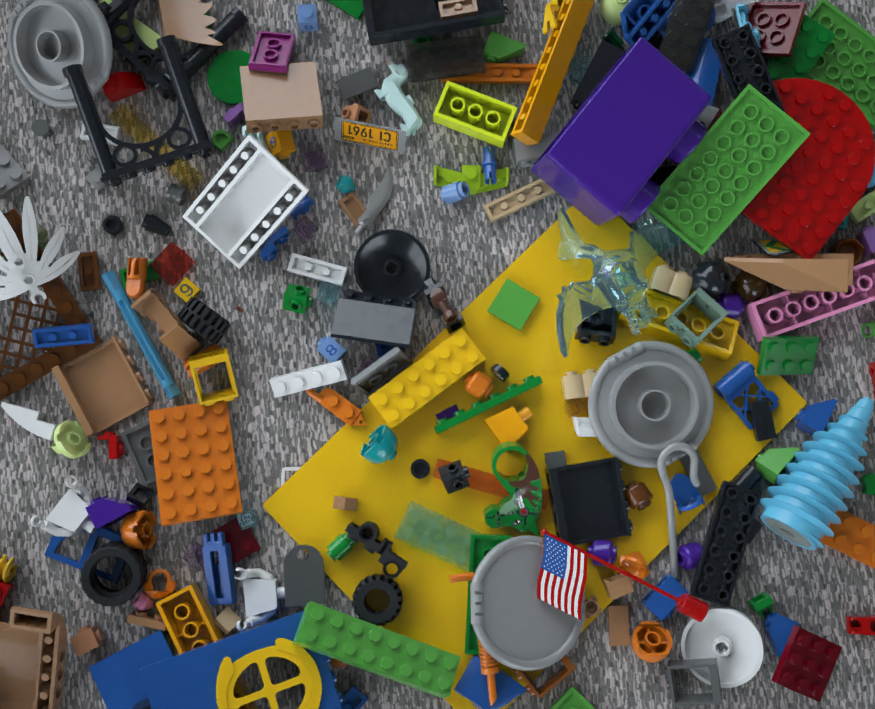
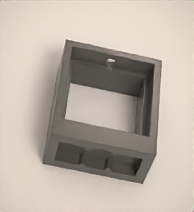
[664,658,722,706]

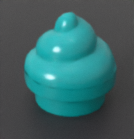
[336,175,356,194]

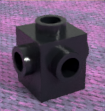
[438,460,471,494]

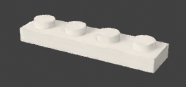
[269,359,349,398]

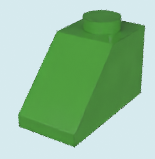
[482,31,526,63]
[755,447,800,485]

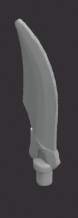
[354,166,393,237]

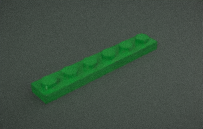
[434,375,543,434]

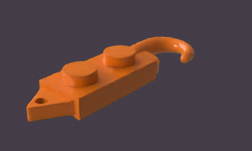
[305,388,367,427]

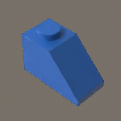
[795,399,838,435]
[763,612,798,658]

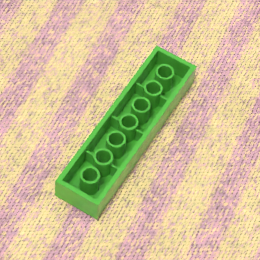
[292,601,460,698]

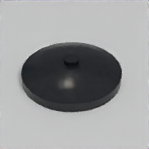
[354,229,431,299]

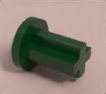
[601,26,624,48]

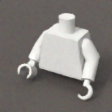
[30,475,97,537]
[234,567,285,631]

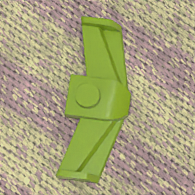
[433,165,509,195]

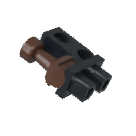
[423,277,466,334]

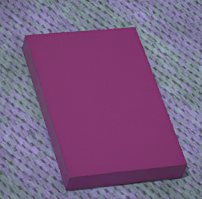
[248,31,296,73]

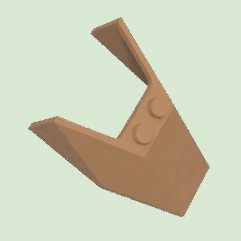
[724,253,854,293]

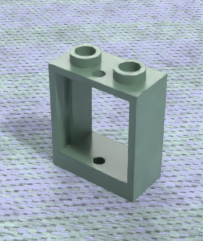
[664,287,728,349]

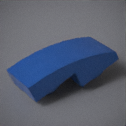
[259,225,291,262]

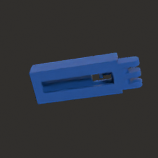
[202,531,238,605]

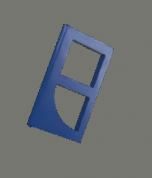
[44,528,126,583]

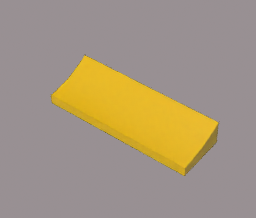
[616,283,740,362]

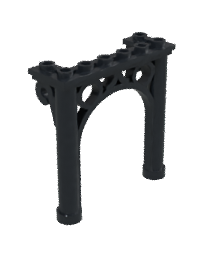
[98,0,248,102]
[62,35,217,187]

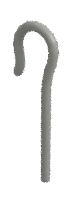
[657,442,700,578]

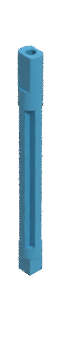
[101,271,181,400]

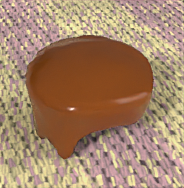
[831,238,864,266]

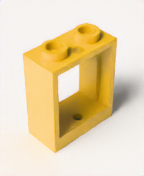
[189,348,239,406]

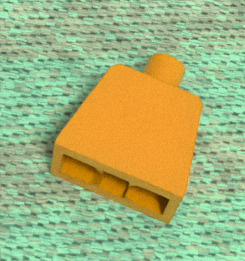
[484,406,533,444]

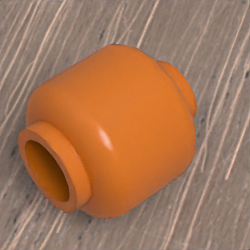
[463,370,493,399]

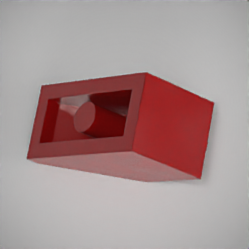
[102,72,147,103]

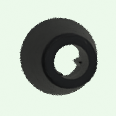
[141,213,172,237]

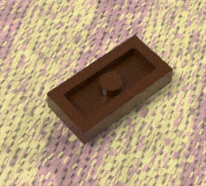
[77,251,102,292]

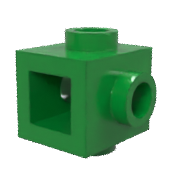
[282,283,313,314]

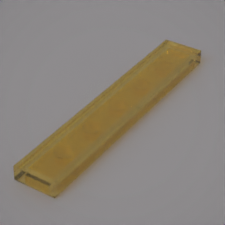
[109,103,203,191]

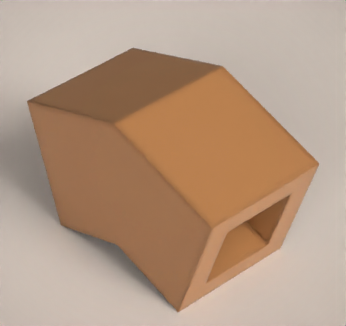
[333,496,358,511]

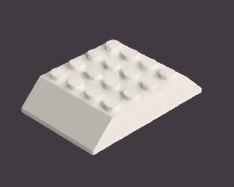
[182,134,309,269]

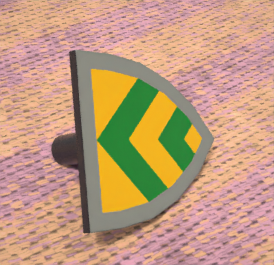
[753,239,793,256]

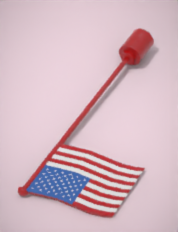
[537,528,709,622]

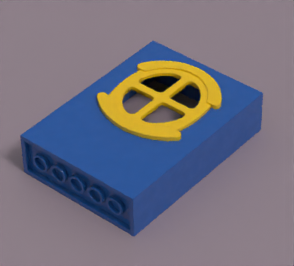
[140,610,343,709]

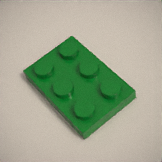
[757,335,819,376]

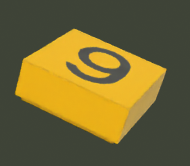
[174,277,201,303]

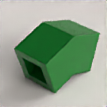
[858,472,875,495]

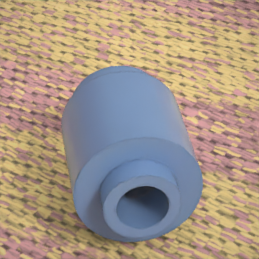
[440,181,470,204]

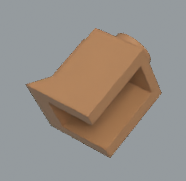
[601,573,635,600]

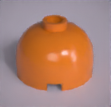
[120,510,157,550]
[631,621,673,663]

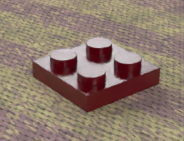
[209,516,262,564]

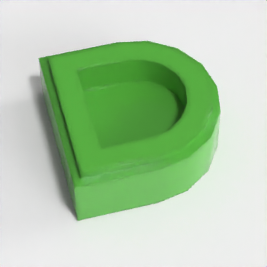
[212,130,235,153]

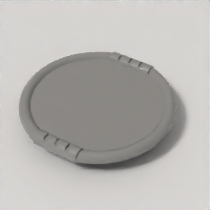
[8,0,113,109]
[588,341,714,468]
[470,535,586,671]

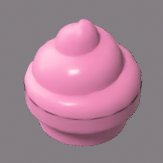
[133,591,155,611]

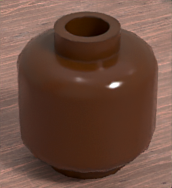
[624,481,653,511]

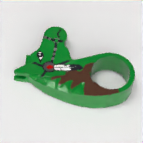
[483,441,542,536]

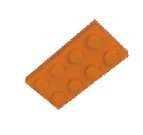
[820,510,875,569]

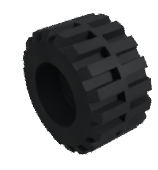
[177,297,231,344]
[352,573,403,626]

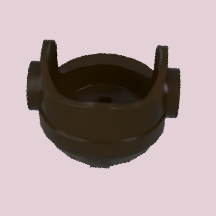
[731,271,767,302]

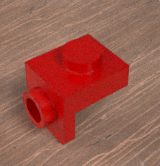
[98,432,125,459]

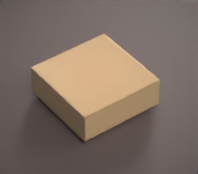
[213,606,242,635]

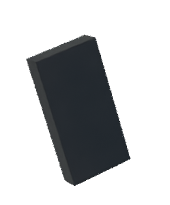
[747,399,777,442]

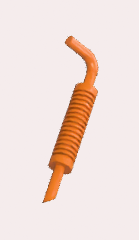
[449,572,499,706]

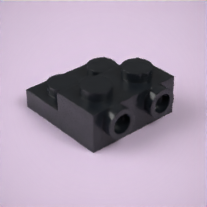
[575,299,617,347]

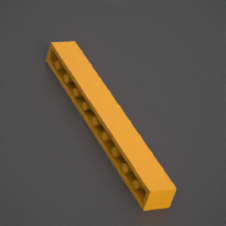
[511,0,594,146]

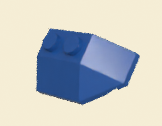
[620,0,681,46]

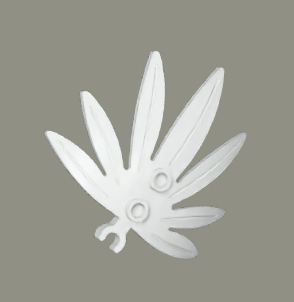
[0,196,80,304]

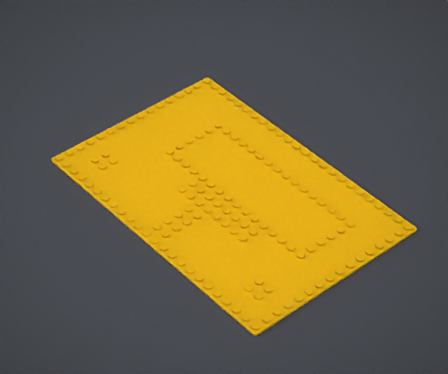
[263,205,806,709]

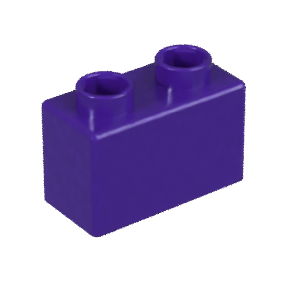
[531,37,711,226]

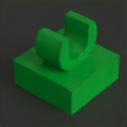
[746,592,774,618]

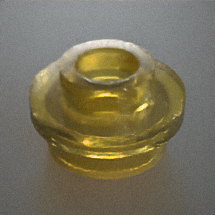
[565,399,584,418]

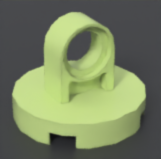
[51,420,91,459]

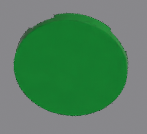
[207,50,251,105]

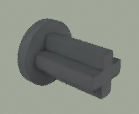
[32,119,53,139]

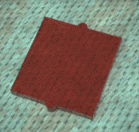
[149,241,196,286]

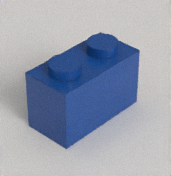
[640,574,688,621]

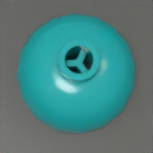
[360,425,398,464]

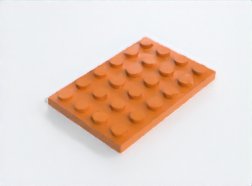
[148,400,243,527]

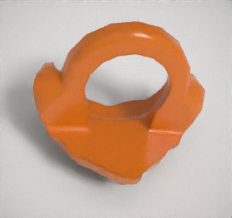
[619,551,650,579]
[143,569,177,599]

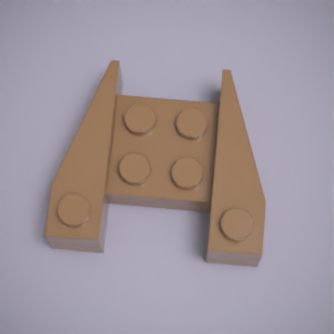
[131,287,205,360]

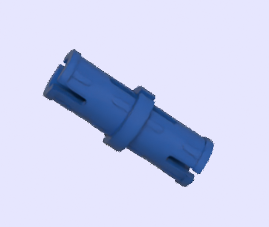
[482,146,497,185]

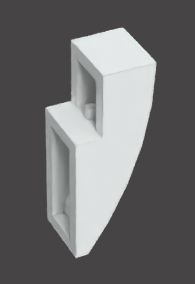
[1,402,58,441]

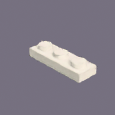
[287,253,348,287]

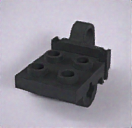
[345,521,408,579]

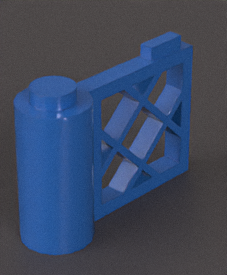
[713,361,779,430]

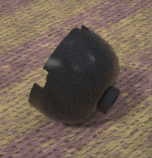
[692,261,730,299]

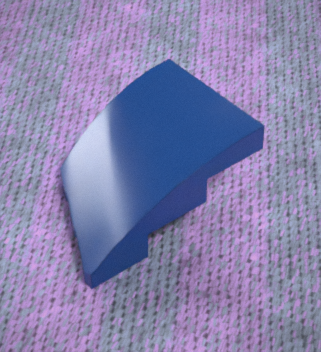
[454,655,526,709]

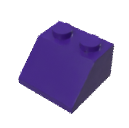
[85,496,143,529]

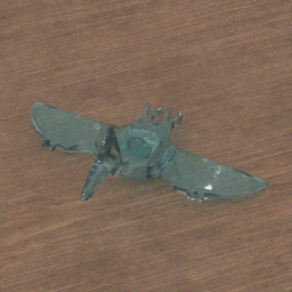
[556,208,686,357]

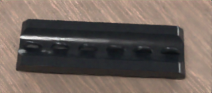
[711,23,786,113]
[690,480,762,607]

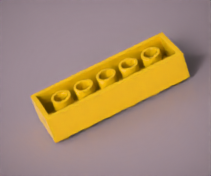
[368,328,485,430]

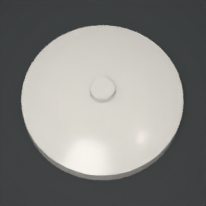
[681,607,764,688]

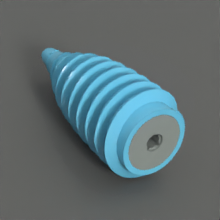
[759,397,874,550]

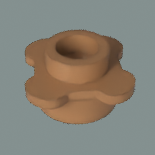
[585,595,602,619]

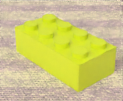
[433,80,518,148]

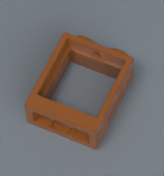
[513,655,576,699]

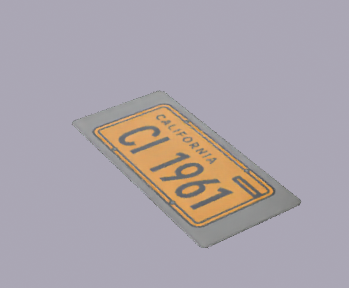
[334,117,406,153]

